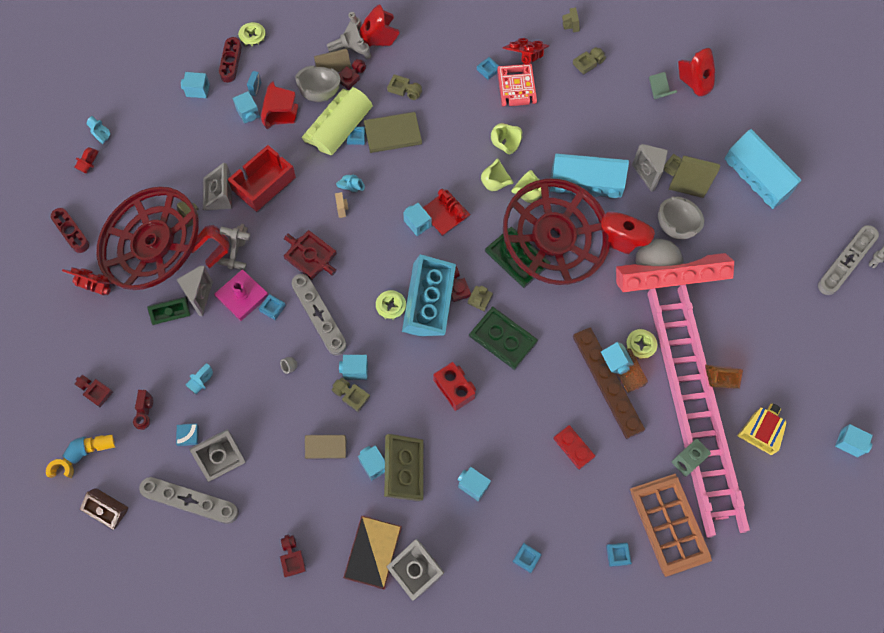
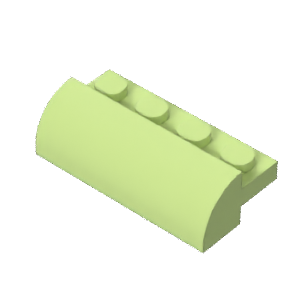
[301,87,373,155]

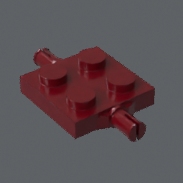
[283,230,337,280]

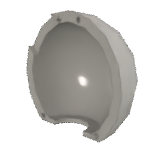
[295,65,340,102]
[657,196,704,239]
[636,238,683,266]

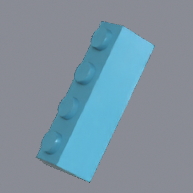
[724,129,802,209]
[550,154,629,198]
[402,254,456,336]

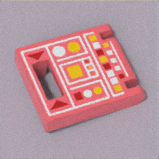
[497,64,537,107]

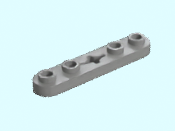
[818,225,879,295]
[291,274,346,355]
[139,477,239,524]

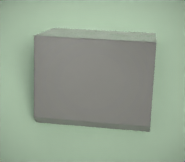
[632,144,668,192]
[203,163,232,210]
[177,266,213,316]
[189,429,246,482]
[386,539,445,601]

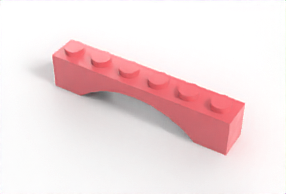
[616,253,734,292]

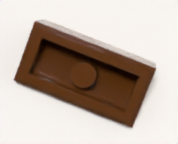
[80,488,128,530]

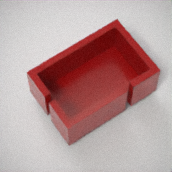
[227,145,296,212]

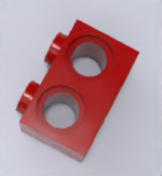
[433,362,476,411]

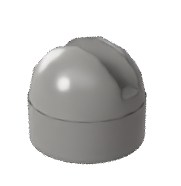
[280,357,297,374]

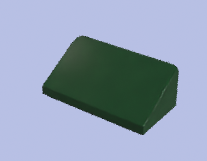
[147,296,191,325]

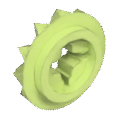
[238,22,266,46]
[376,290,406,320]
[626,329,657,359]

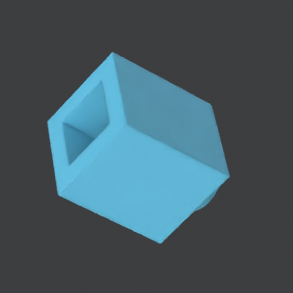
[181,72,210,98]
[232,91,260,124]
[403,203,432,236]
[601,342,634,375]
[339,355,368,380]
[835,424,873,457]
[358,445,385,481]
[458,467,491,501]

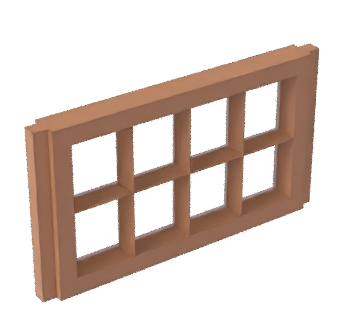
[630,474,712,577]

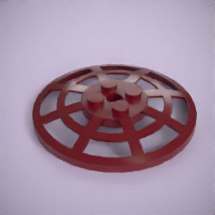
[503,179,611,285]
[96,187,199,290]

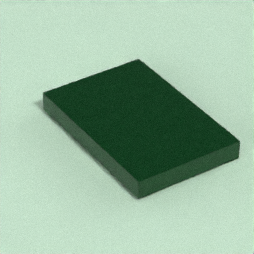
[485,226,551,288]
[469,306,538,370]

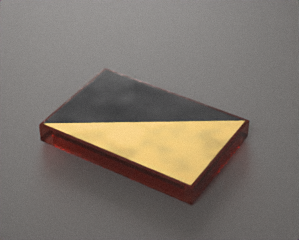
[343,516,402,590]

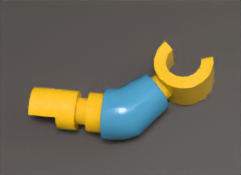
[46,435,115,478]

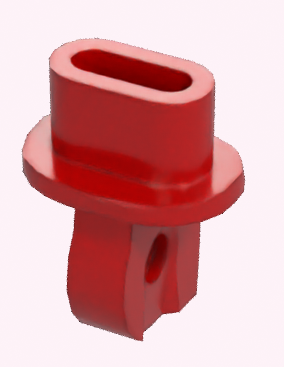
[74,147,99,174]

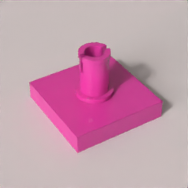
[214,269,268,321]

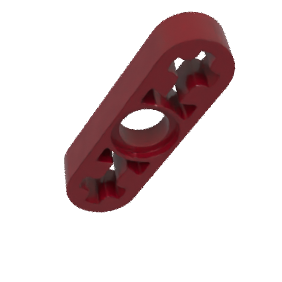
[219,37,242,83]
[51,208,89,253]

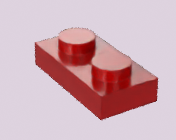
[553,425,595,470]

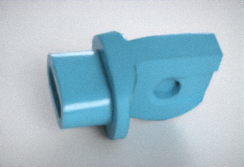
[86,116,110,144]
[336,174,365,192]
[185,363,213,394]

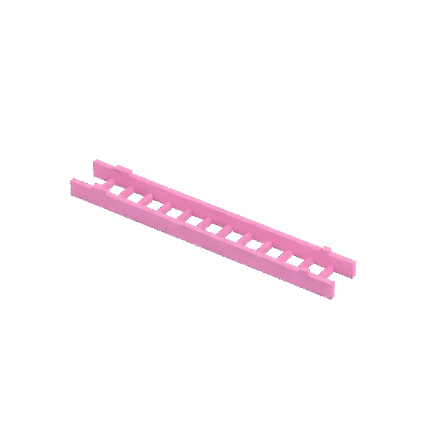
[647,285,750,538]

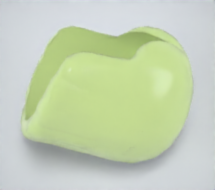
[491,123,523,154]
[481,158,513,191]
[511,170,542,203]

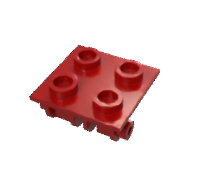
[503,38,549,64]
[423,188,470,236]
[62,267,113,296]

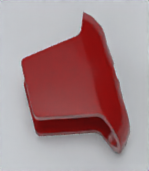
[359,4,400,47]
[678,48,715,96]
[261,81,298,129]
[601,211,655,254]
[191,225,230,268]

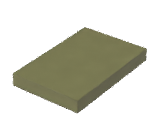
[364,112,422,153]
[668,156,720,198]
[384,434,423,501]

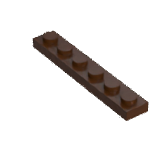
[573,327,645,439]

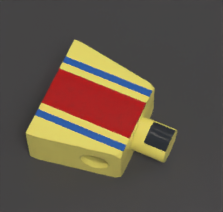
[737,404,786,455]

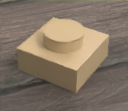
[335,192,349,218]

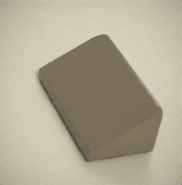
[314,49,351,72]
[305,435,347,459]

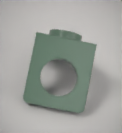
[649,72,677,99]
[672,439,711,477]

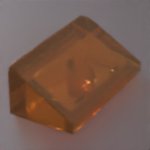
[618,348,648,393]
[705,364,743,389]

